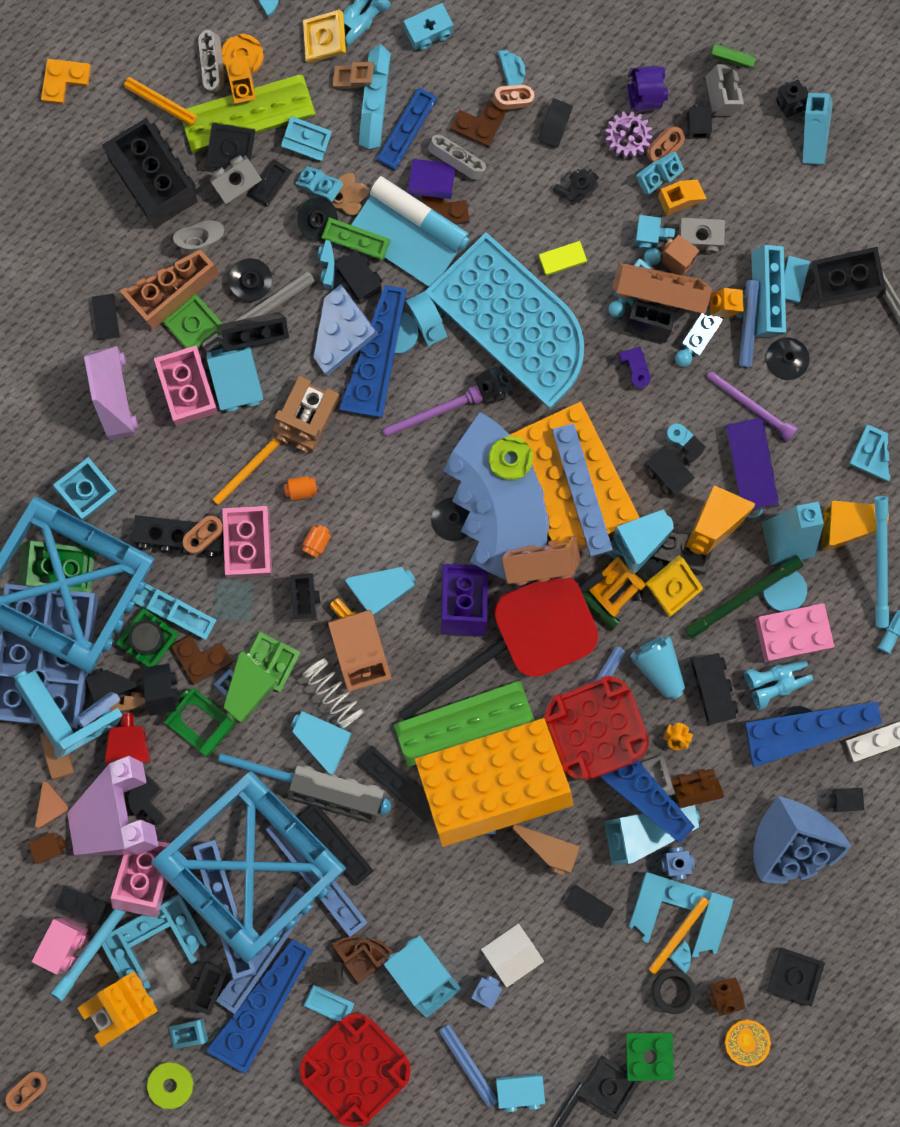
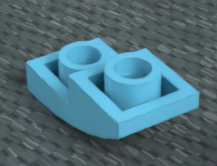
[636,152,684,194]
[295,166,344,202]
[318,240,335,291]

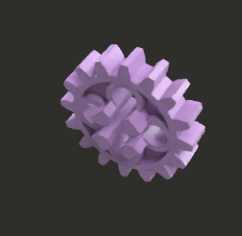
[605,111,652,159]

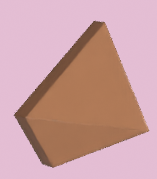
[35,782,68,828]

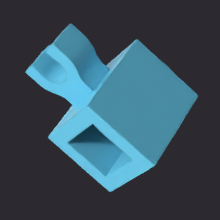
[634,215,675,251]

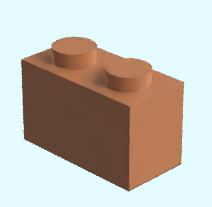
[661,234,699,275]

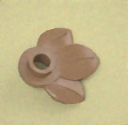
[330,173,370,216]

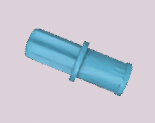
[877,610,900,654]

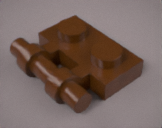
[671,769,724,808]

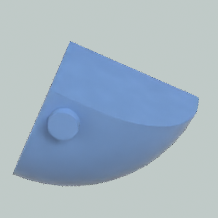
[753,796,851,884]

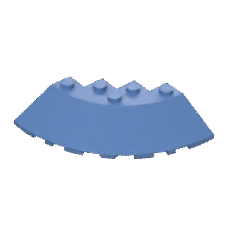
[443,412,549,586]

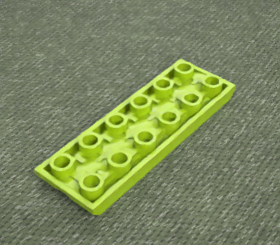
[182,75,316,153]

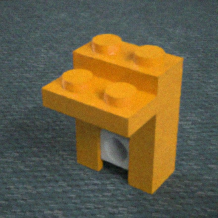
[77,972,158,1047]

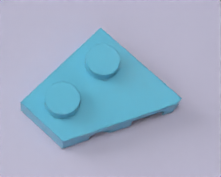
[849,424,890,482]

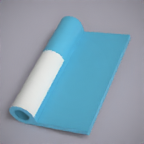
[351,176,470,287]

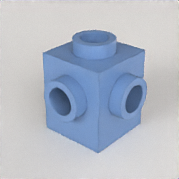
[661,847,695,880]

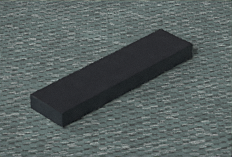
[357,746,432,822]
[298,805,374,885]

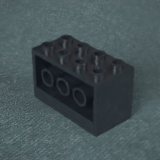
[102,117,198,229]

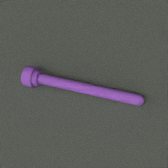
[707,372,798,442]
[383,385,483,436]

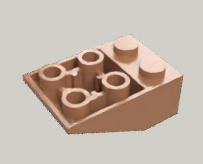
[328,610,392,692]

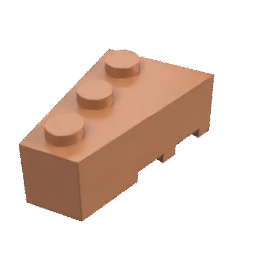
[502,535,581,585]

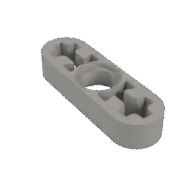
[198,30,225,93]
[428,135,486,180]

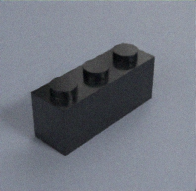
[216,312,289,352]
[690,653,739,726]

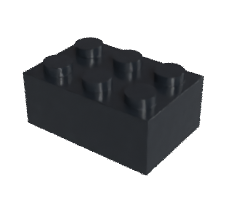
[812,247,886,308]

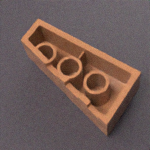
[120,249,219,330]
[612,262,712,314]

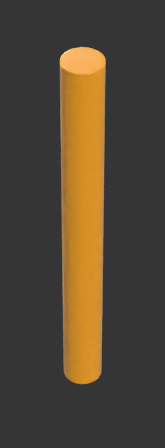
[212,437,281,505]
[649,896,710,975]

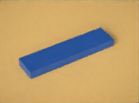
[376,87,438,171]

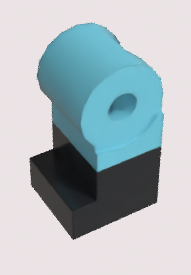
[666,423,706,466]

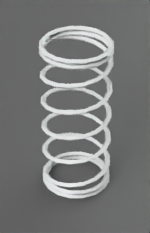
[302,658,364,729]

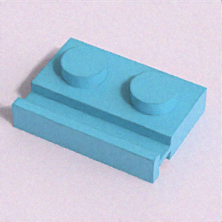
[280,116,332,162]

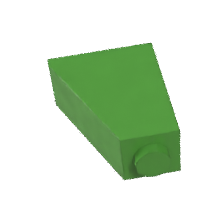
[224,651,280,723]

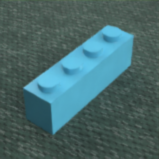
[751,245,786,338]

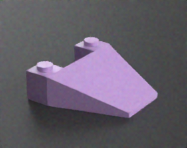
[84,346,138,440]
[67,756,159,856]

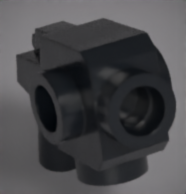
[553,168,599,205]
[629,558,665,601]

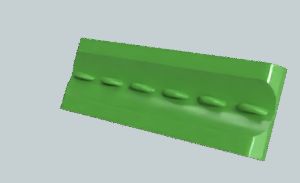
[394,681,535,767]

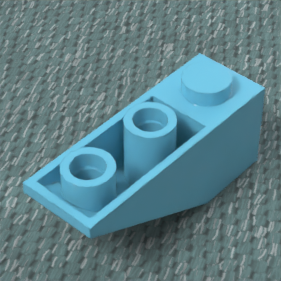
[803,93,833,165]

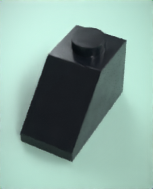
[86,668,140,703]

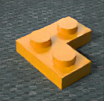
[41,59,91,105]

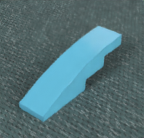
[133,584,217,640]

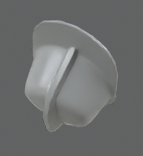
[173,220,224,257]

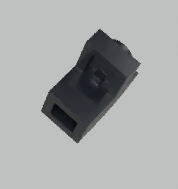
[129,774,167,825]

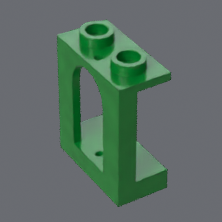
[164,688,236,757]

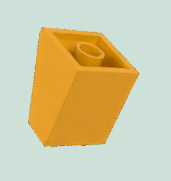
[686,485,755,555]
[821,501,889,552]

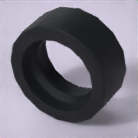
[651,969,696,1014]

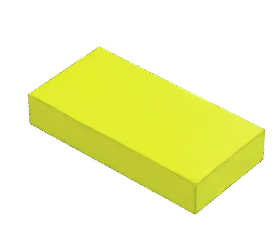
[539,241,587,276]

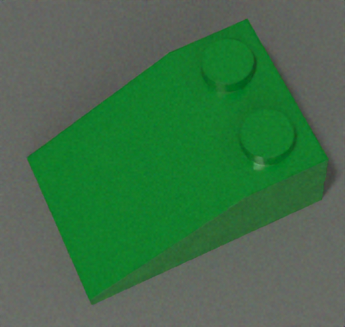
[18,541,95,593]

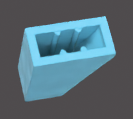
[612,509,674,574]
[345,567,416,617]
[291,711,352,775]

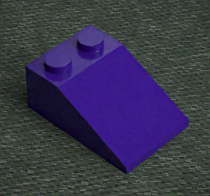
[440,564,487,636]

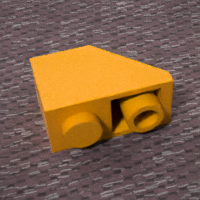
[225,56,256,104]
[658,180,707,216]

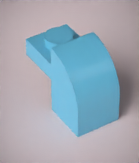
[406,291,448,346]

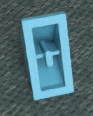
[168,1018,208,1049]

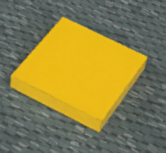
[303,10,346,63]
[645,555,703,617]

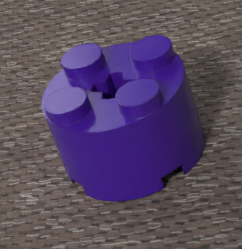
[627,66,668,112]

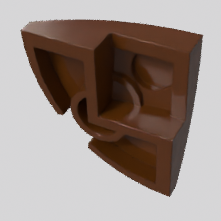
[331,936,394,985]

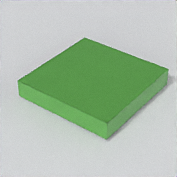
[162,294,222,349]

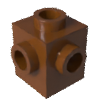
[708,977,745,1017]

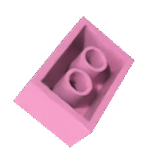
[154,346,218,426]
[222,506,272,578]
[755,603,834,663]
[111,841,170,918]
[32,917,90,974]

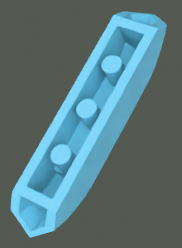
[359,44,391,149]

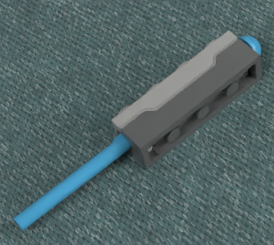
[218,753,391,823]

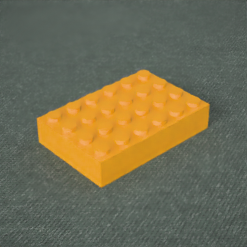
[510,402,640,552]
[415,718,574,847]

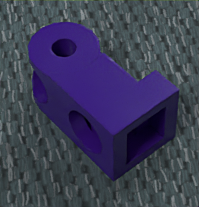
[618,346,651,390]

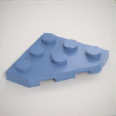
[314,284,378,376]

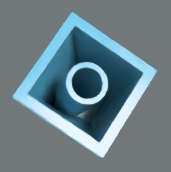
[762,502,824,566]
[604,805,700,866]

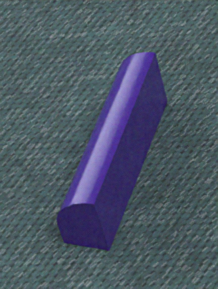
[727,418,780,511]

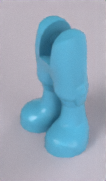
[343,0,391,47]
[744,660,813,711]

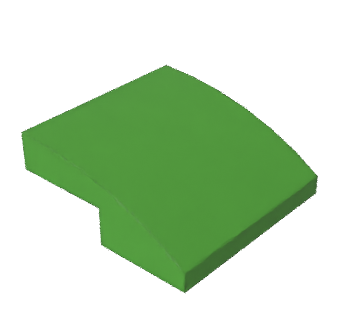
[710,44,756,70]
[248,631,301,692]

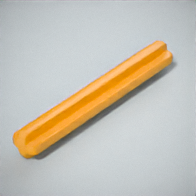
[124,77,197,126]

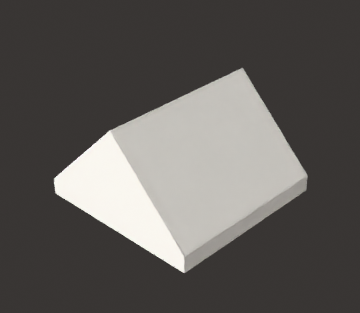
[481,923,544,987]

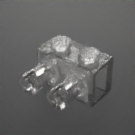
[135,948,190,1005]

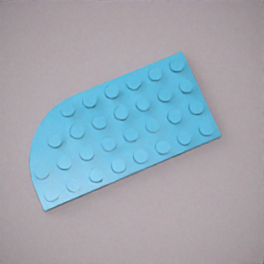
[425,232,584,410]

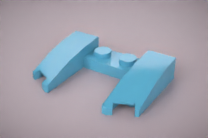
[629,872,734,957]
[102,893,207,988]

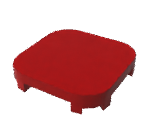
[493,577,598,677]
[544,675,649,781]
[300,1013,411,1127]

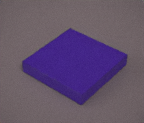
[408,159,455,199]

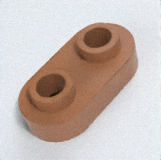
[492,84,535,110]
[647,127,685,163]
[183,516,223,554]
[6,1071,48,1112]

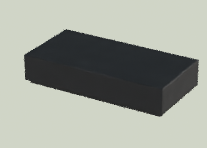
[250,159,292,207]
[92,294,120,340]
[563,884,614,928]

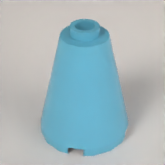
[630,635,685,700]

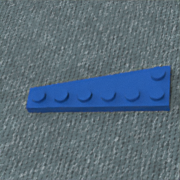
[340,285,407,418]
[744,701,882,767]
[600,761,695,844]
[206,939,313,1074]

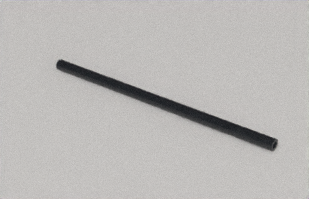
[398,570,605,721]

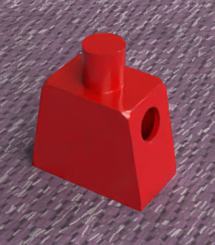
[105,713,151,765]

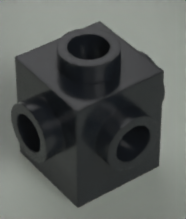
[776,79,809,118]
[474,366,513,403]

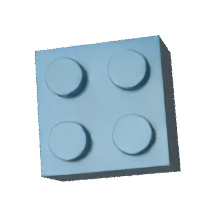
[53,457,117,521]

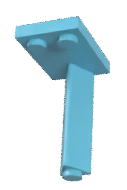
[14,671,123,760]

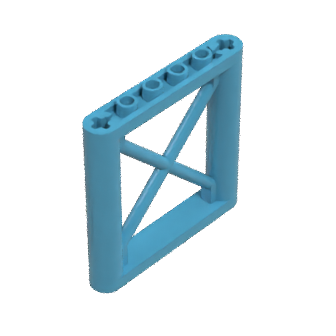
[0,496,155,674]
[151,771,347,964]

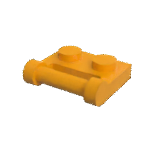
[589,557,646,617]

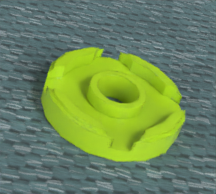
[489,436,533,481]
[147,1062,194,1109]

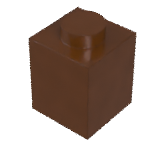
[28,832,66,864]

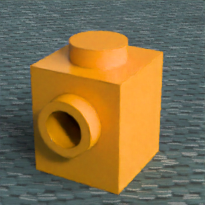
[710,288,743,318]

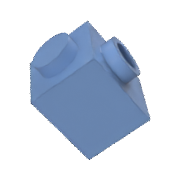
[471,975,502,1009]

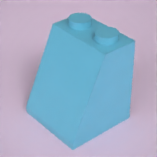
[207,346,263,412]
[384,936,462,1018]

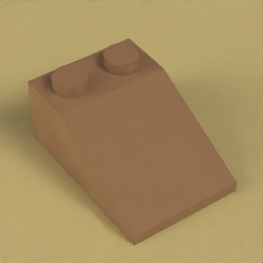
[511,824,580,876]

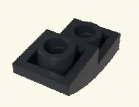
[538,98,573,148]

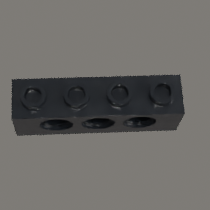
[132,515,224,558]

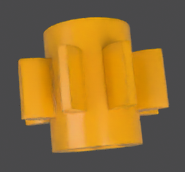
[663,723,693,751]

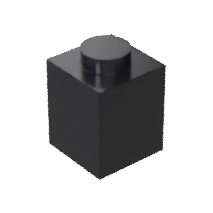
[687,104,712,139]
[829,787,865,812]

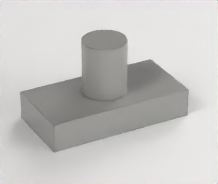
[642,755,675,795]

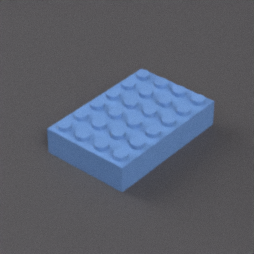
[0,584,99,729]

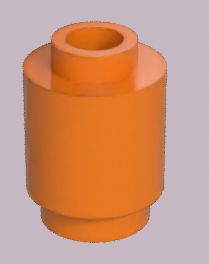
[284,476,317,501]
[301,524,332,559]

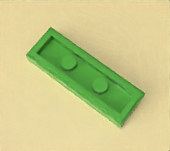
[322,218,391,261]

